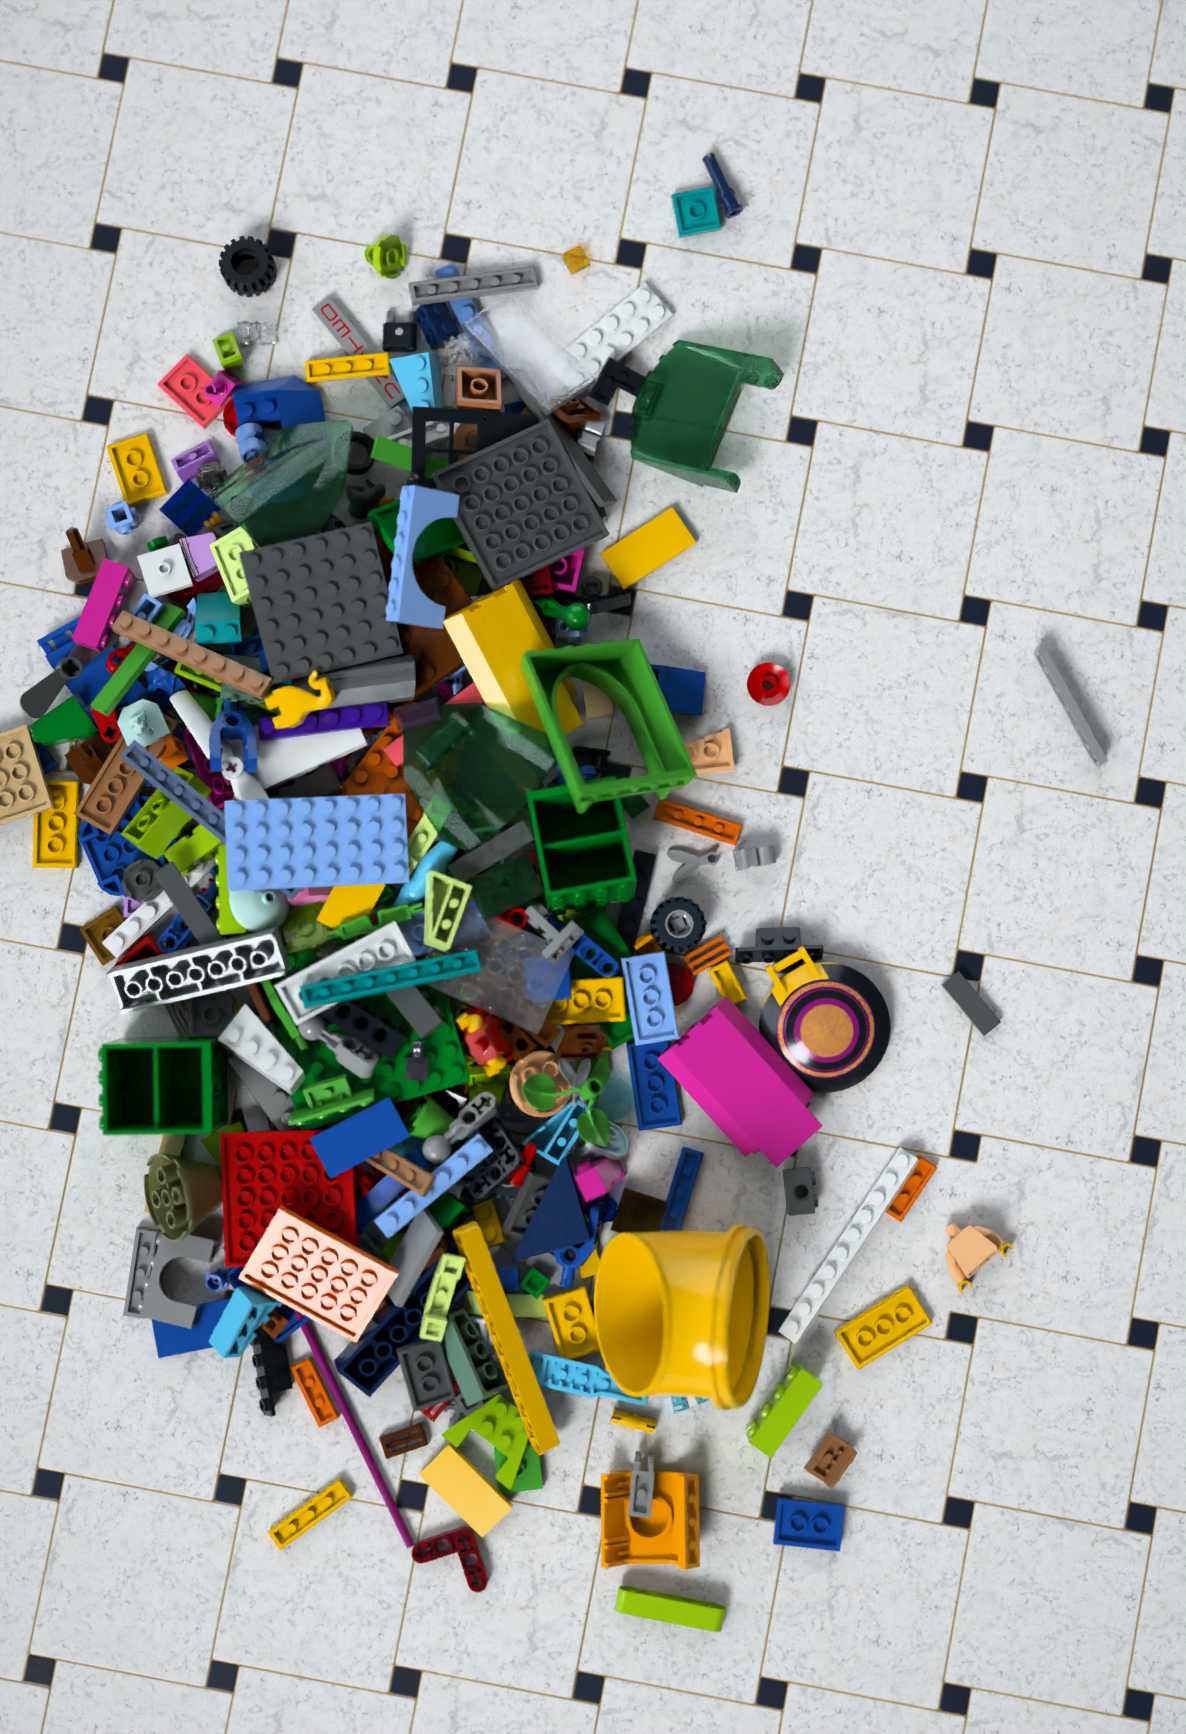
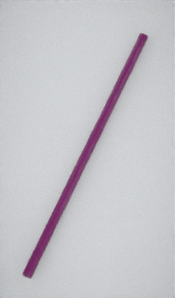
[292,1308,415,1548]

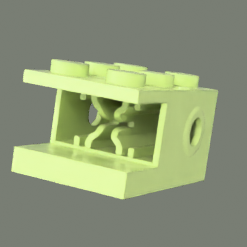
[209,524,268,609]

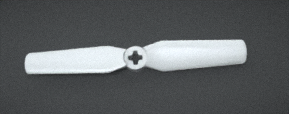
[170,690,269,800]

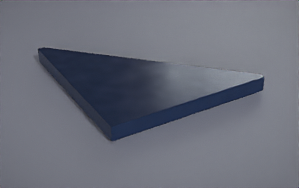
[511,1156,592,1263]

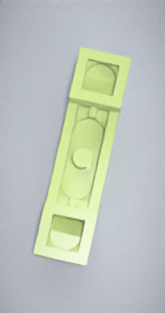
[407,795,454,877]
[419,1253,466,1342]
[464,1290,553,1317]

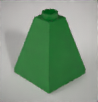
[425,1192,474,1236]

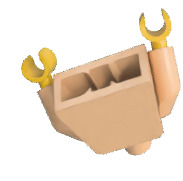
[945,1222,1013,1293]

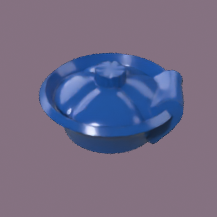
[147,666,187,707]

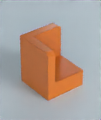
[158,734,189,770]

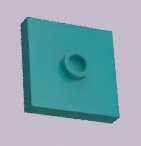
[671,187,721,238]

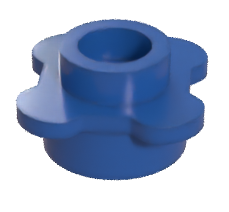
[205,1268,229,1293]

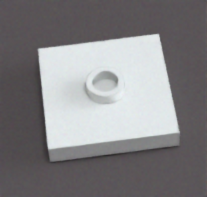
[137,543,193,599]

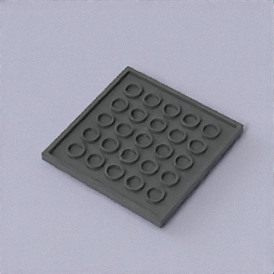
[431,419,609,592]
[239,522,403,684]

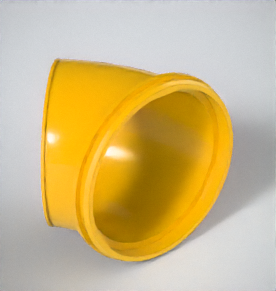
[594,1224,770,1411]

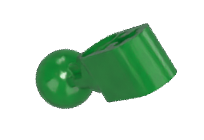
[529,594,591,631]

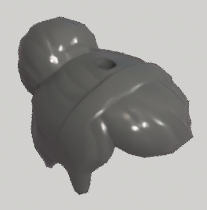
[346,479,386,519]

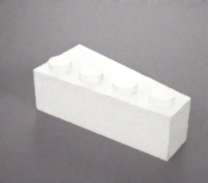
[218,1004,306,1096]

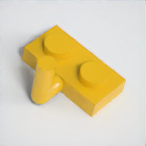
[460,1199,507,1249]

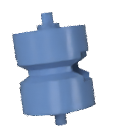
[235,423,269,464]

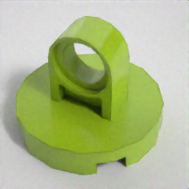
[365,234,407,279]

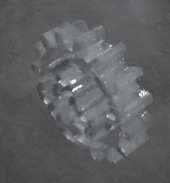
[439,335,484,382]

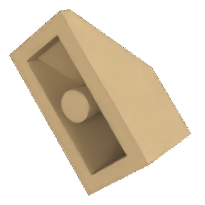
[581,680,617,721]

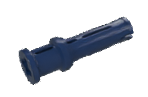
[702,153,743,218]

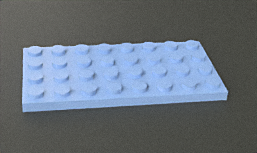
[224,793,409,891]

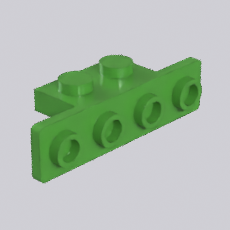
[288,1074,376,1125]

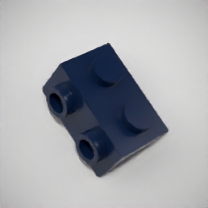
[415,302,461,350]

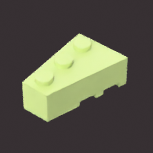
[424,870,472,952]

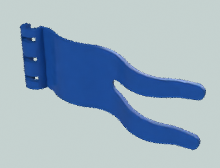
[37,616,193,786]

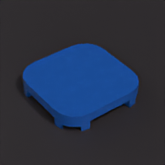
[78,795,178,897]

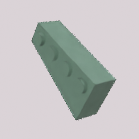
[441,1308,510,1407]

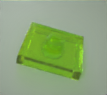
[282,901,333,956]

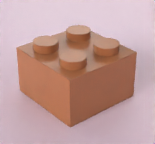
[454,366,502,419]

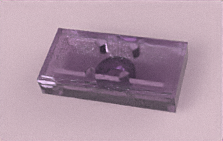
[393,698,442,731]

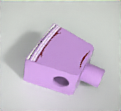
[179,533,219,582]

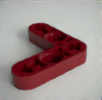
[412,1526,488,1592]

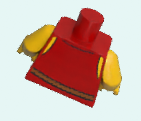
[455,1013,512,1078]

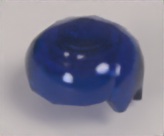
[585,1192,618,1224]

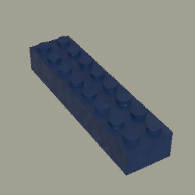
[334,1229,471,1397]

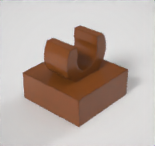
[260,1308,290,1339]

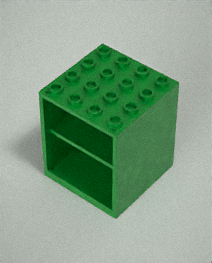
[527,776,636,916]
[98,1037,228,1136]

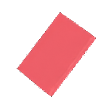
[157,354,233,430]

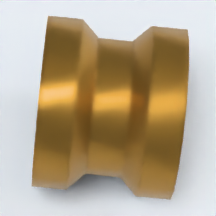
[202,511,226,538]

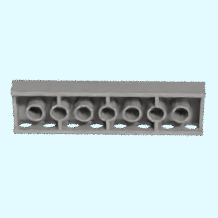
[107,927,291,1014]

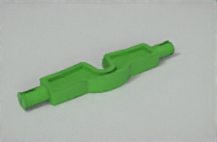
[326,902,425,941]
[259,979,309,1052]

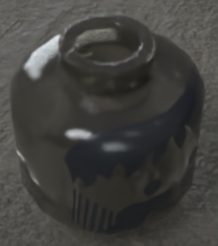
[195,461,228,493]

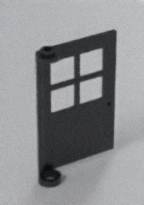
[407,406,536,491]

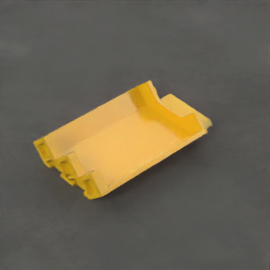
[443,579,584,754]

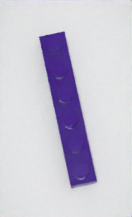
[258,702,390,742]

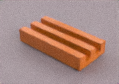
[683,936,732,976]

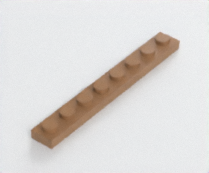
[111,610,273,700]

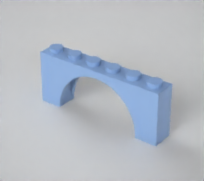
[386,485,460,629]
[374,1131,493,1238]

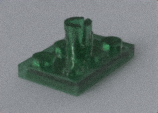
[465,853,545,922]

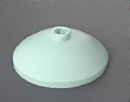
[229,889,290,932]

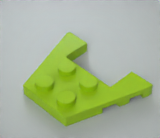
[441,1394,529,1490]

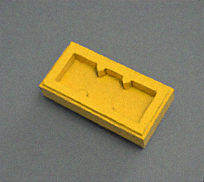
[708,960,747,1005]

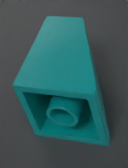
[195,591,246,645]

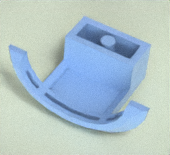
[131,593,196,672]

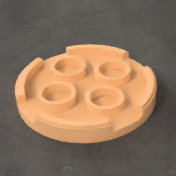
[509,1050,572,1117]

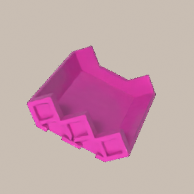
[657,996,822,1168]

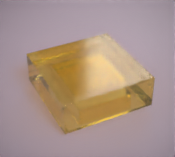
[561,245,590,276]

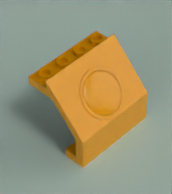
[601,1471,700,1570]

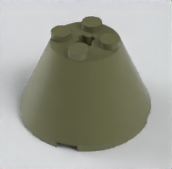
[144,1153,223,1242]

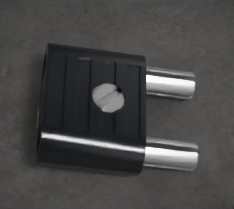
[382,310,417,353]

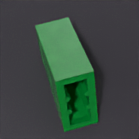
[29,696,100,747]

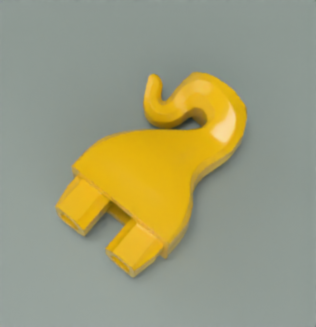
[265,670,336,729]

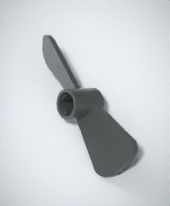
[20,630,119,719]

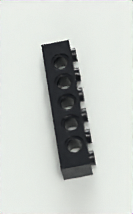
[287,966,409,1061]

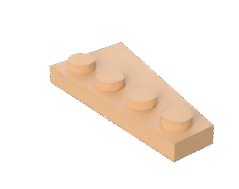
[646,728,735,776]

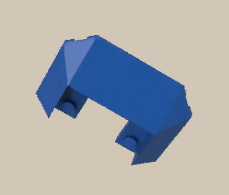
[232,375,336,507]

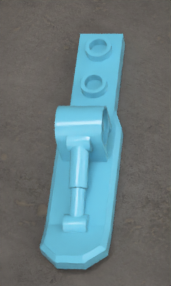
[528,1350,649,1406]

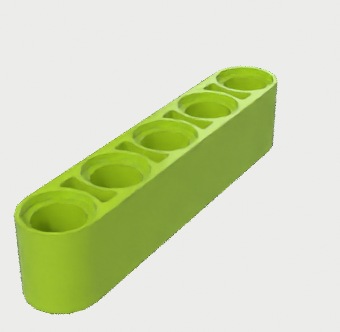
[615,1585,726,1632]

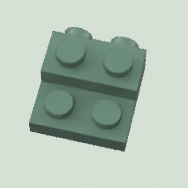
[220,654,267,704]

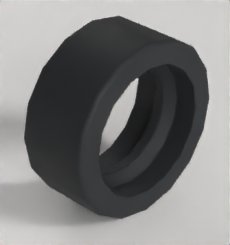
[334,431,375,475]

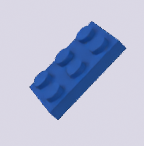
[773,1497,844,1551]

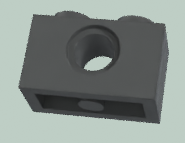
[782,1167,818,1216]

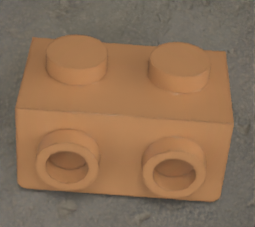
[804,1431,857,1489]

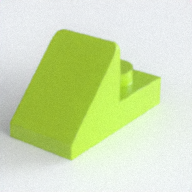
[212,332,245,370]

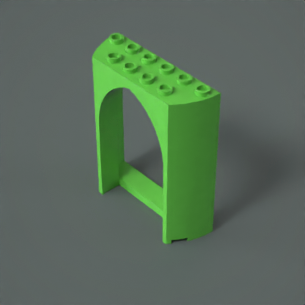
[520,638,697,814]

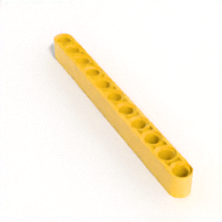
[453,1221,560,1456]

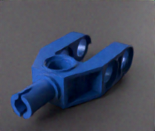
[209,698,257,772]
[158,879,219,953]
[547,914,620,978]
[553,1203,603,1288]

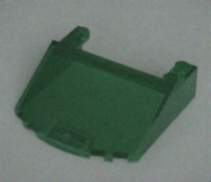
[629,340,784,493]

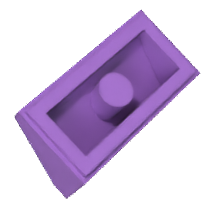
[171,440,221,483]

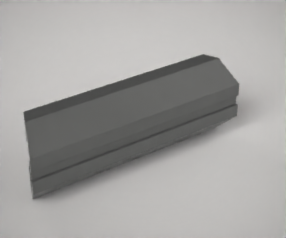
[291,655,416,712]

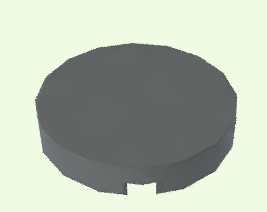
[122,859,163,902]

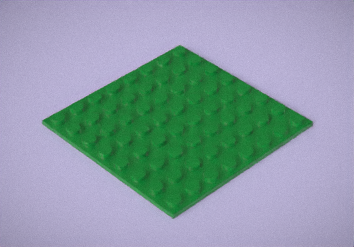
[272,934,471,1130]

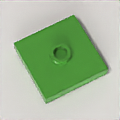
[494,1443,543,1494]

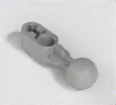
[298,1014,379,1078]
[422,1092,499,1164]

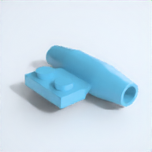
[393,837,459,907]

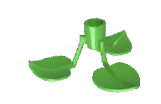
[522,1051,610,1147]

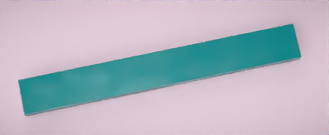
[300,949,482,1009]

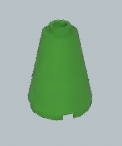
[404,1094,465,1148]

